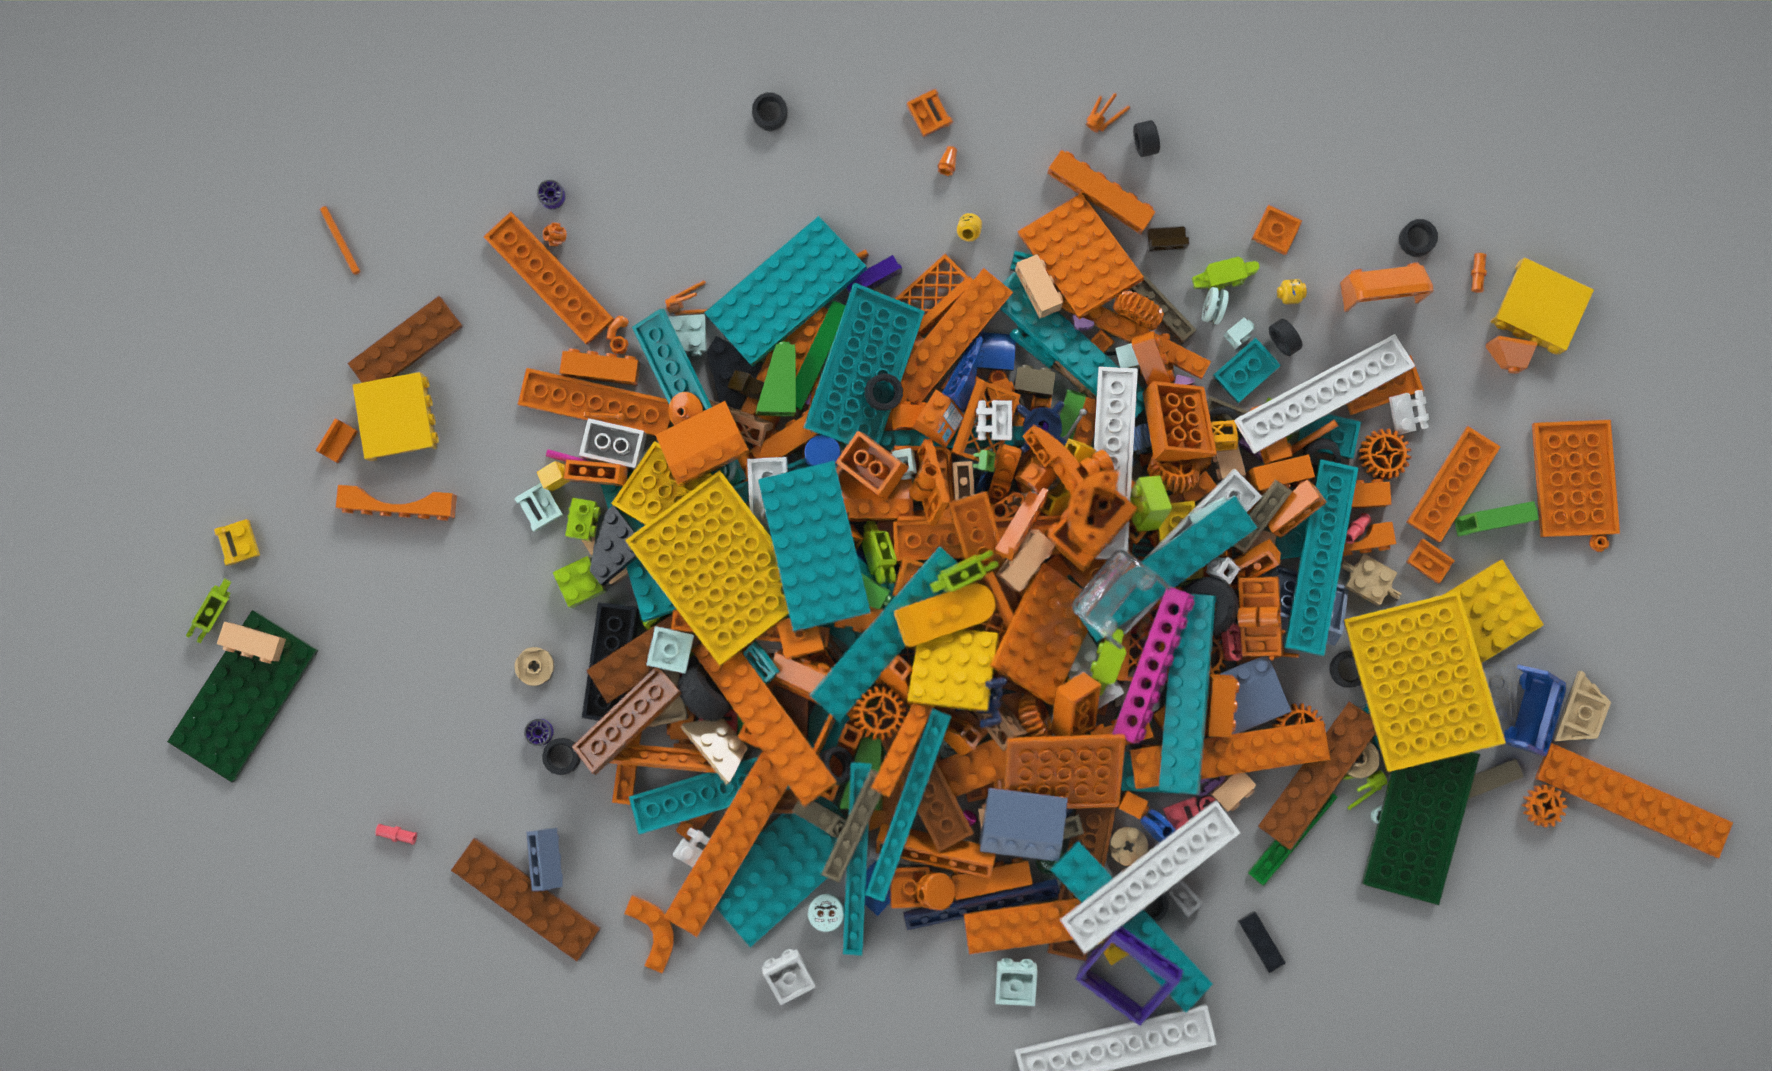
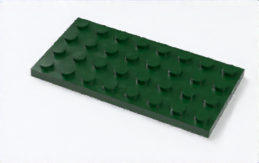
[167,610,318,782]
[1361,752,1480,905]

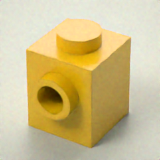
[537,461,570,492]

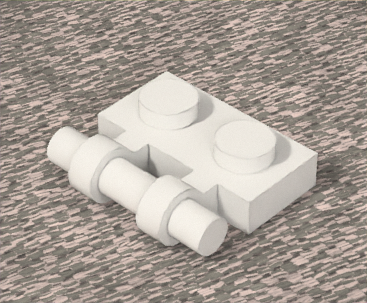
[1389,390,1429,435]
[976,401,1012,440]
[672,828,710,867]

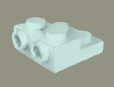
[668,314,707,357]
[995,958,1037,1006]

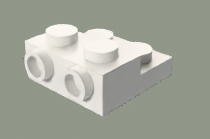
[762,949,816,1005]

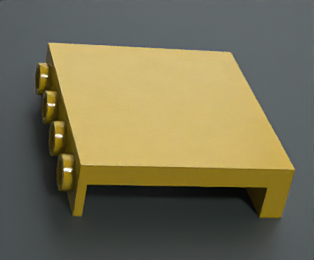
[1490,257,1594,354]
[352,372,439,461]

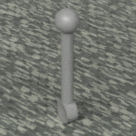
[1062,409,1087,441]

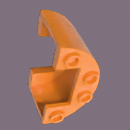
[1067,471,1120,557]

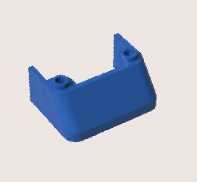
[1503,665,1566,756]

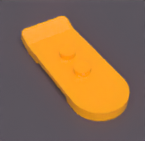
[894,584,995,647]

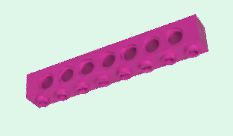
[1113,586,1195,743]

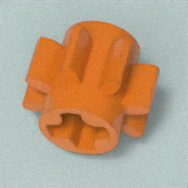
[543,222,567,247]

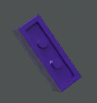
[846,255,902,294]

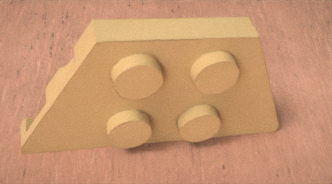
[1552,671,1611,741]
[681,718,747,785]

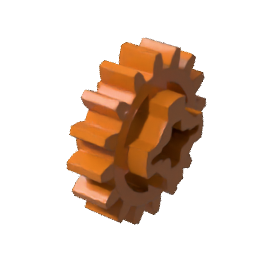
[1522,784,1567,828]

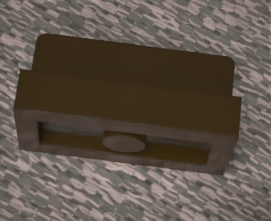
[1147,226,1189,251]

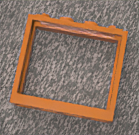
[738,677,836,756]

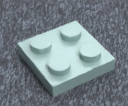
[646,626,694,673]

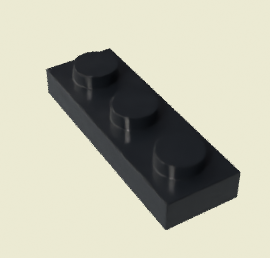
[1237,911,1286,973]

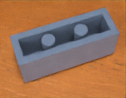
[526,828,563,891]

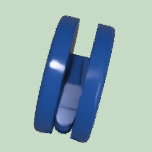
[804,435,841,467]
[1140,809,1176,843]

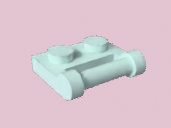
[515,483,563,532]

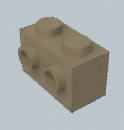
[1014,365,1056,398]

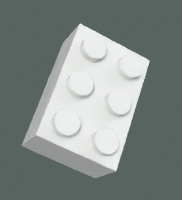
[579,418,647,470]

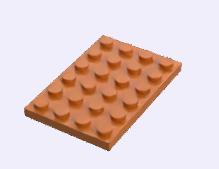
[1018,193,1144,319]
[1532,420,1620,537]
[990,562,1092,705]
[1004,734,1126,809]

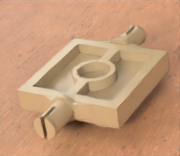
[1340,554,1402,606]

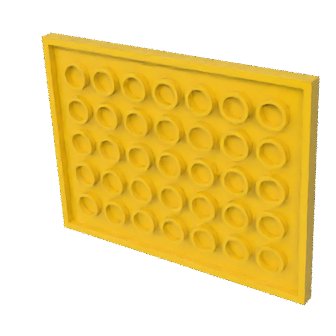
[625,470,789,666]
[1344,591,1505,772]

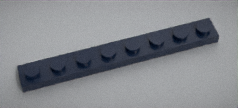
[903,879,1059,930]

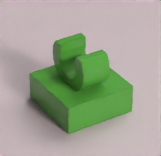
[973,450,996,472]

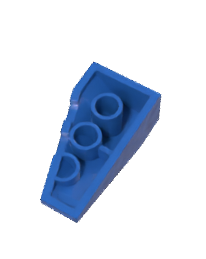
[942,337,983,412]

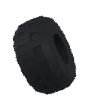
[1183,577,1239,635]
[677,665,732,722]

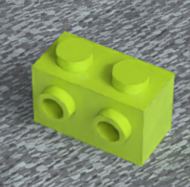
[565,498,600,542]

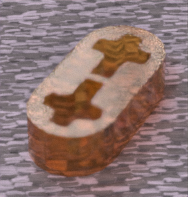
[1137,605,1159,641]

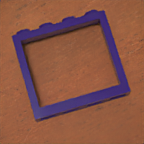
[1075,926,1183,1026]

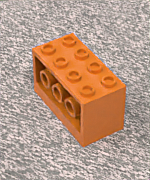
[1047,489,1137,572]

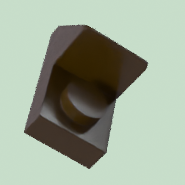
[727,370,764,401]

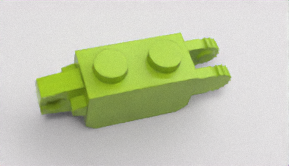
[1192,256,1260,291]
[861,521,897,584]
[930,550,999,593]
[185,578,231,644]
[1089,628,1126,696]

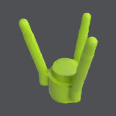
[1343,770,1387,810]

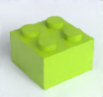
[1130,476,1172,531]
[552,556,607,608]

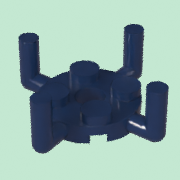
[1014,401,1067,456]
[954,676,1007,728]

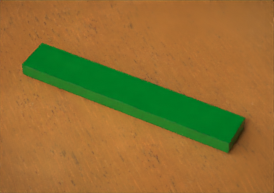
[796,300,846,411]
[1247,793,1338,886]

